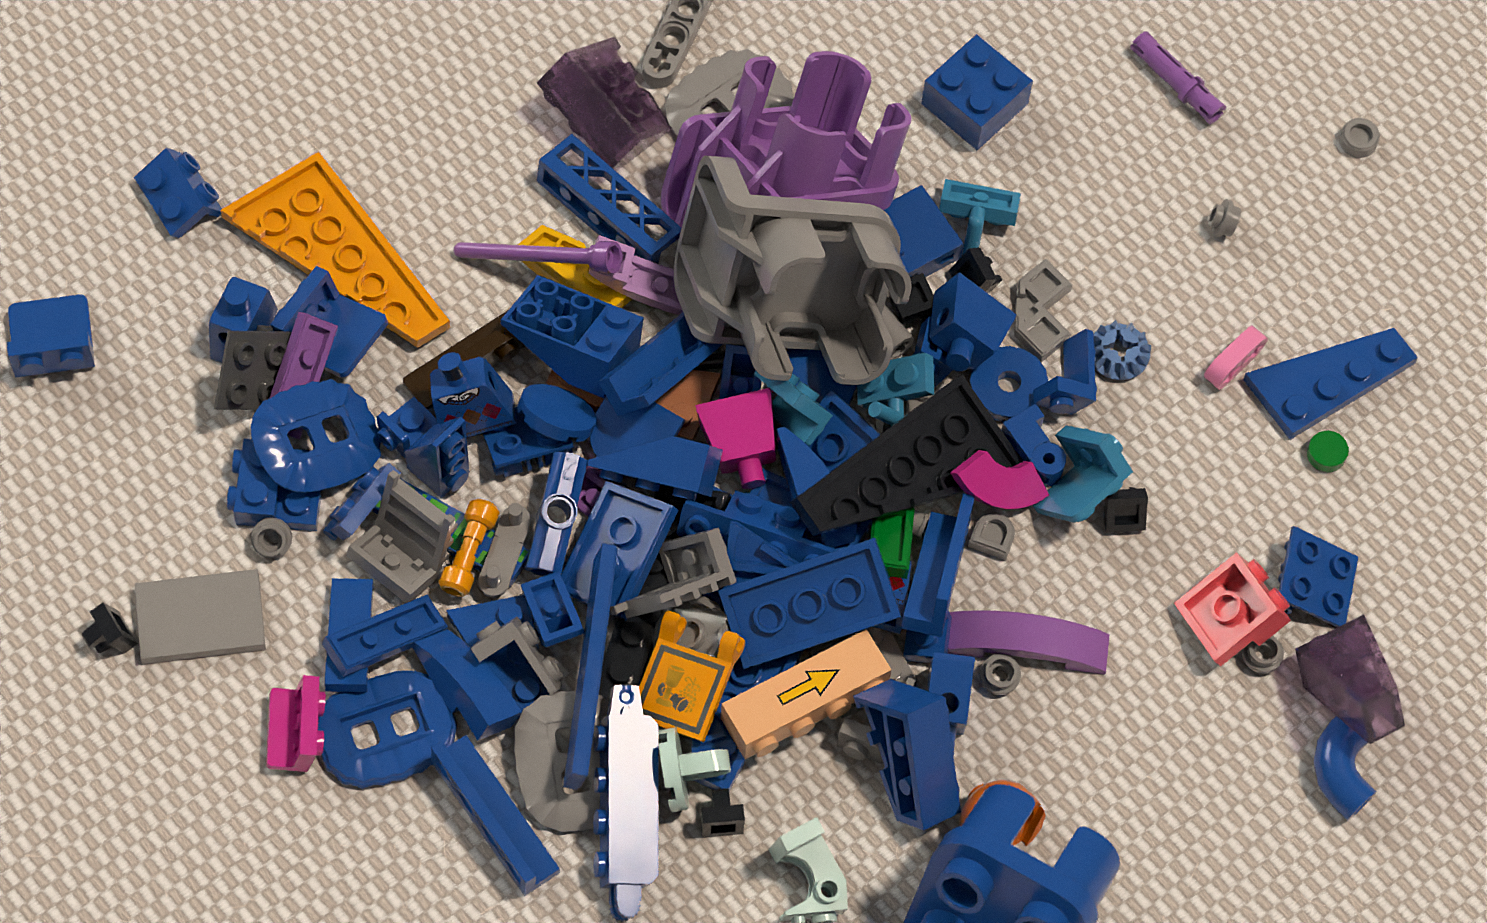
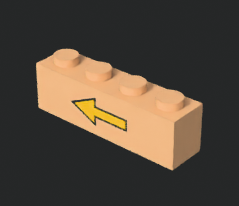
[720,629,892,759]

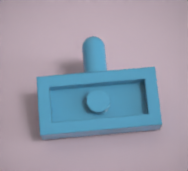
[939,179,1021,255]
[857,353,934,426]

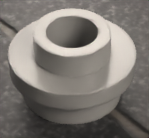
[1208,199,1241,238]
[251,517,292,558]
[1242,636,1284,674]
[980,654,1021,695]

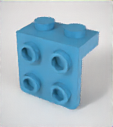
[1033,425,1133,523]

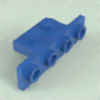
[677,490,837,563]

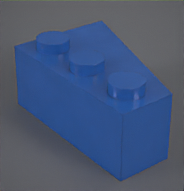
[853,679,961,831]

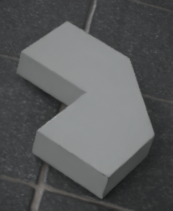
[1014,259,1072,362]

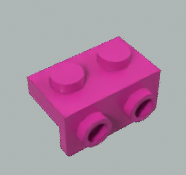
[266,675,326,772]

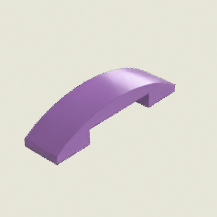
[948,610,1110,675]

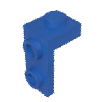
[1033,329,1097,415]

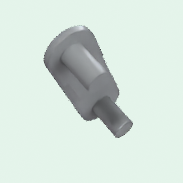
[478,503,531,597]

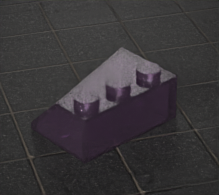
[536,36,672,169]

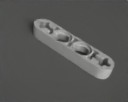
[642,0,713,88]

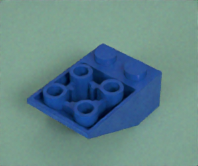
[501,275,644,398]

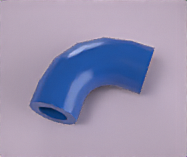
[1313,707,1377,821]

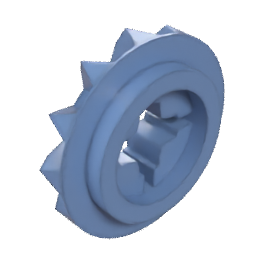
[1094,320,1151,380]

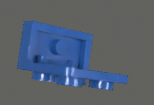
[270,266,388,378]
[7,294,95,378]

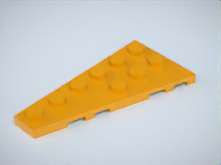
[220,151,450,348]

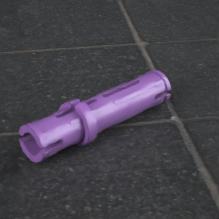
[1130,31,1226,124]

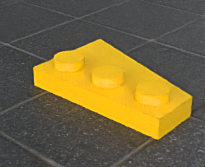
[518,225,632,308]

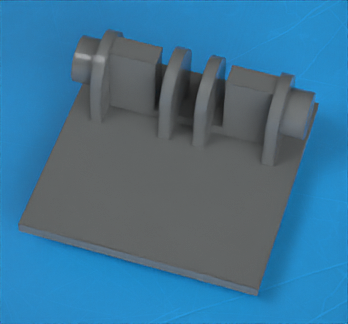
[214,325,292,410]

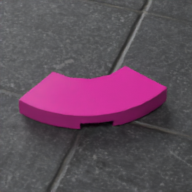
[950,450,1049,509]

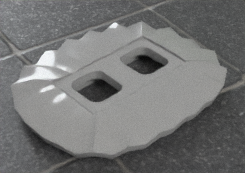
[665,49,794,136]
[514,691,609,832]

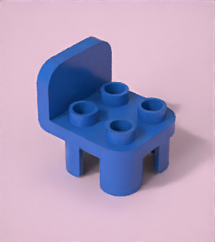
[903,784,1120,923]

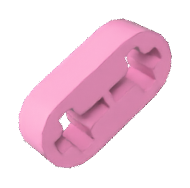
[1204,325,1268,390]

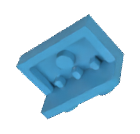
[754,371,833,446]

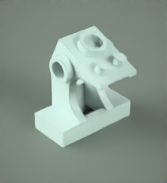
[768,817,848,923]

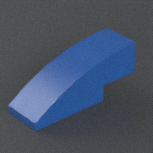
[776,427,857,547]
[411,629,522,741]

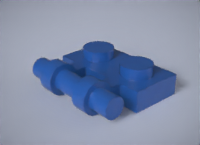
[323,463,401,541]

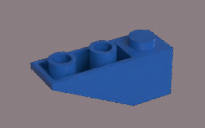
[405,417,470,498]
[587,436,723,501]

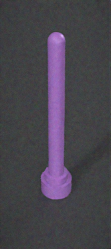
[454,241,622,274]

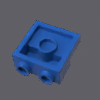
[227,439,322,531]

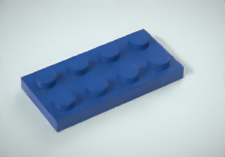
[718,538,902,669]

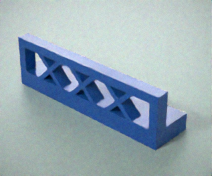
[537,134,682,264]
[598,313,723,416]
[901,493,975,637]
[431,735,560,896]

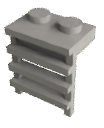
[346,470,458,603]
[610,528,737,618]

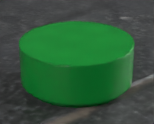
[1307,431,1349,472]

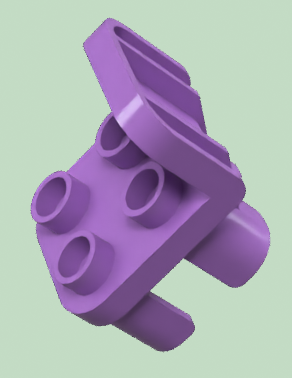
[661,51,912,241]

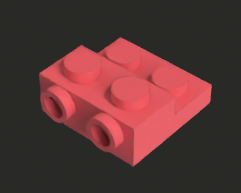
[1174,552,1291,666]

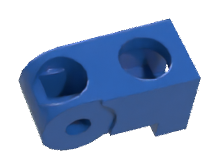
[1001,404,1066,487]

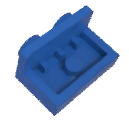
[134,147,222,238]

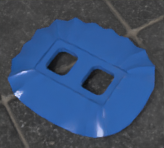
[251,379,381,493]
[318,671,457,789]

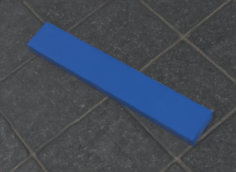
[563,543,618,790]

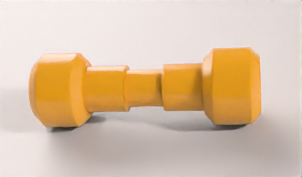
[438,499,500,597]

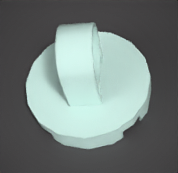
[658,727,731,812]

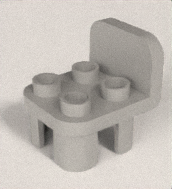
[674,155,912,385]

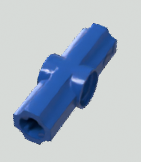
[525,451,588,577]

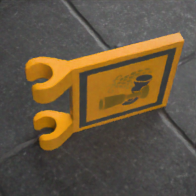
[639,611,746,743]

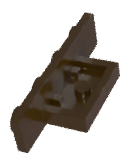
[403,310,525,410]

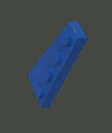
[1243,328,1418,440]

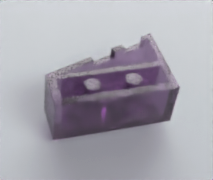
[1295,614,1405,744]

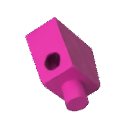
[695,388,776,489]

